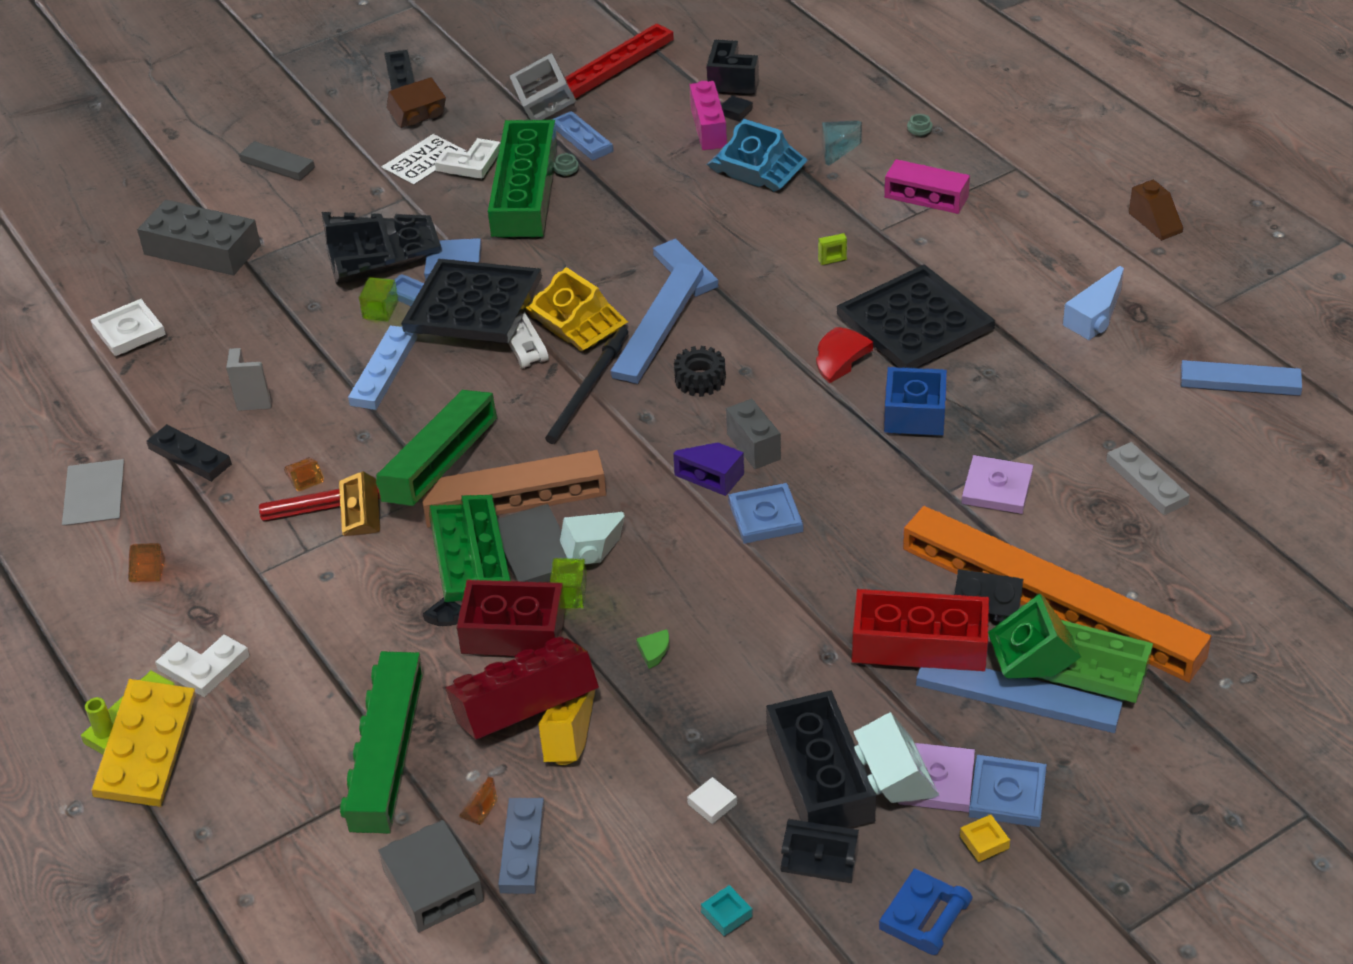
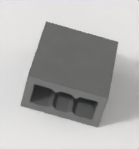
[378,820,484,933]

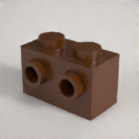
[386,77,446,128]

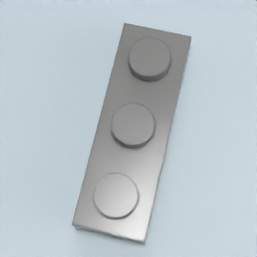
[1106,442,1190,515]

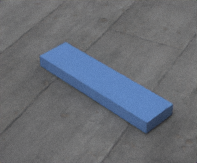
[1181,360,1302,396]

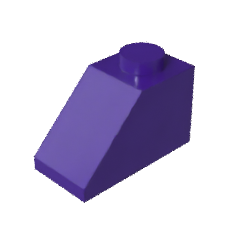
[673,442,744,496]

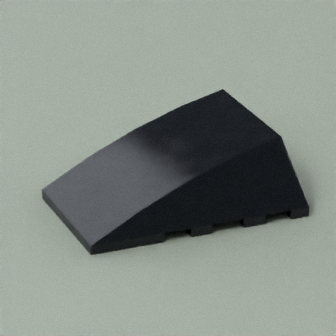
[322,212,441,284]

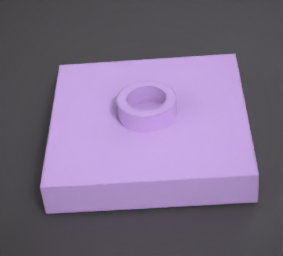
[962,455,1033,514]
[899,743,975,812]

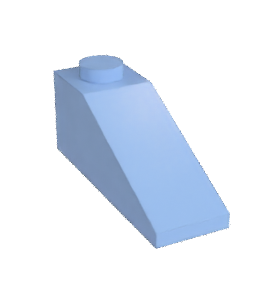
[1063,266,1124,340]

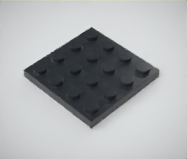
[401,259,542,343]
[837,264,995,368]

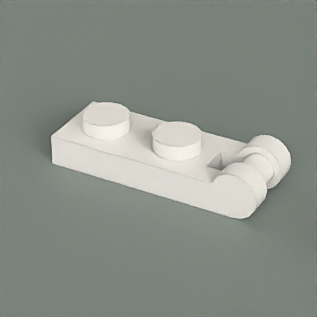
[509,312,549,369]

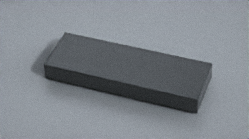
[239,141,315,181]

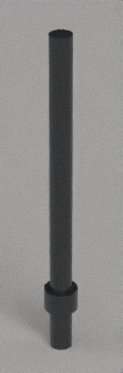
[545,327,629,444]

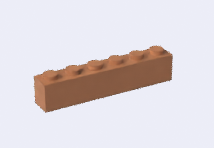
[422,450,606,528]

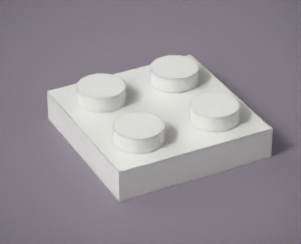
[91,299,166,356]

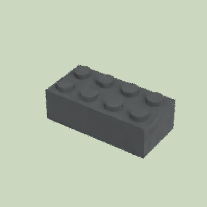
[137,199,261,276]

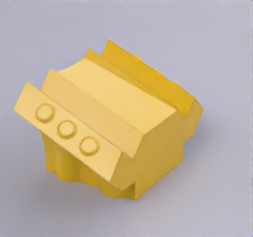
[525,267,628,351]

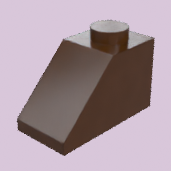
[1129,179,1184,241]

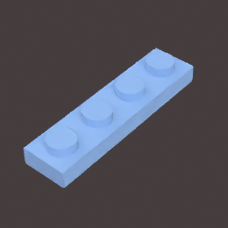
[348,326,417,410]

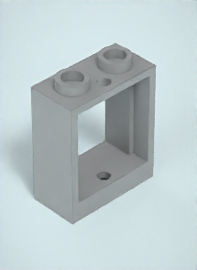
[510,53,576,120]

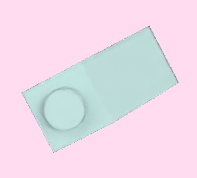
[560,512,625,566]

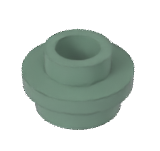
[907,114,932,136]
[553,153,579,176]

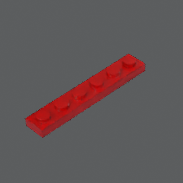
[565,23,674,98]

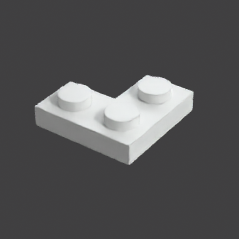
[435,138,500,179]
[155,635,250,697]

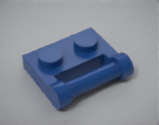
[879,868,973,955]

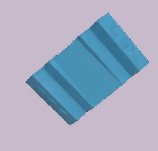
[707,119,808,192]

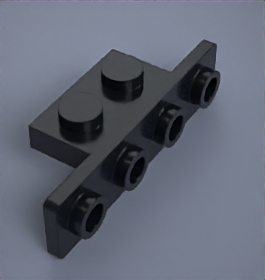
[954,569,1024,622]

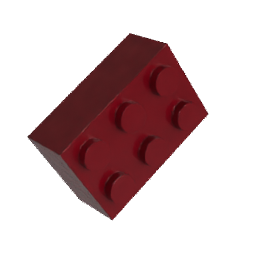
[456,580,566,656]

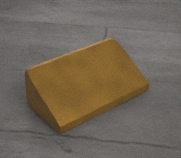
[339,471,380,536]

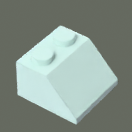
[854,712,939,803]

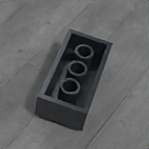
[766,690,876,828]

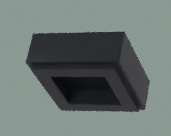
[721,95,753,121]

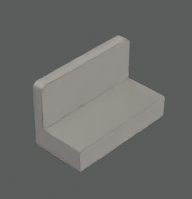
[226,348,272,411]

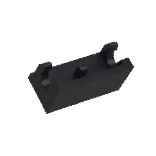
[781,819,859,883]

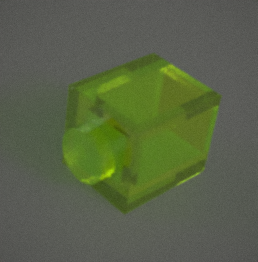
[359,277,399,322]
[550,558,587,608]

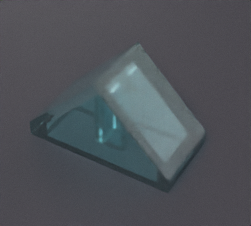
[822,120,862,166]

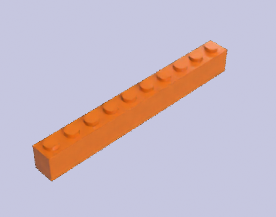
[903,506,1212,683]

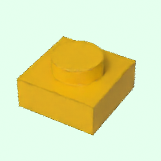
[960,814,1010,862]

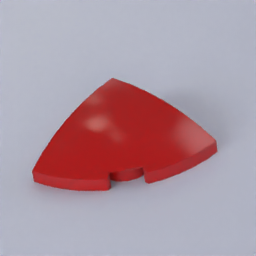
[816,327,873,383]

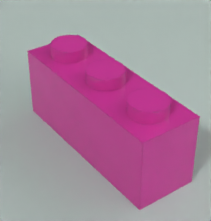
[690,81,727,150]
[884,159,970,214]

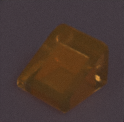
[283,457,324,491]
[128,543,165,582]
[459,777,497,825]

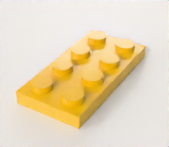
[92,679,195,807]

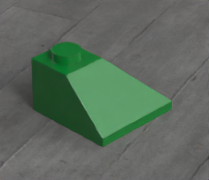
[988,594,1081,678]

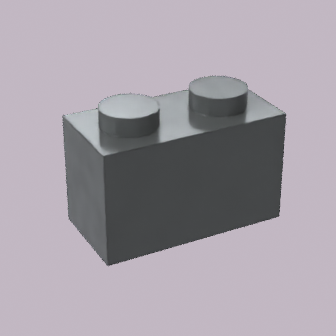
[726,399,781,469]

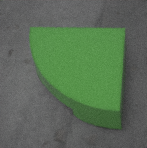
[637,629,670,669]

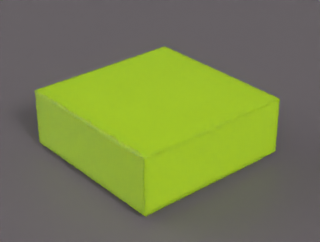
[818,233,847,265]

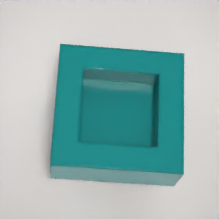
[701,885,753,936]

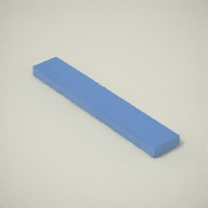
[611,262,704,384]
[916,667,1123,733]

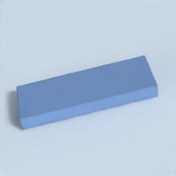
[552,111,613,161]
[653,239,718,297]

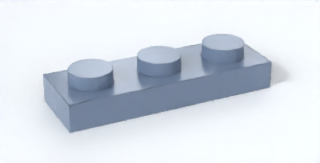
[499,798,545,894]

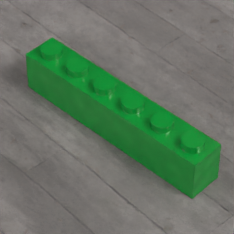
[376,389,497,506]
[340,651,424,834]

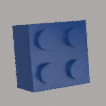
[884,367,947,435]

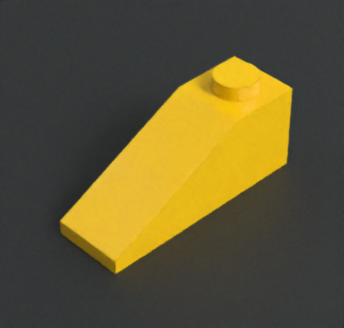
[538,690,595,765]

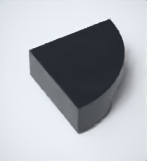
[423,597,461,626]

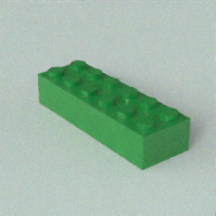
[488,120,557,238]

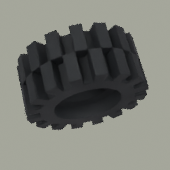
[674,346,726,397]

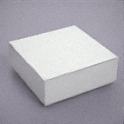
[687,777,737,824]

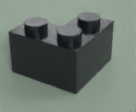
[706,39,759,94]

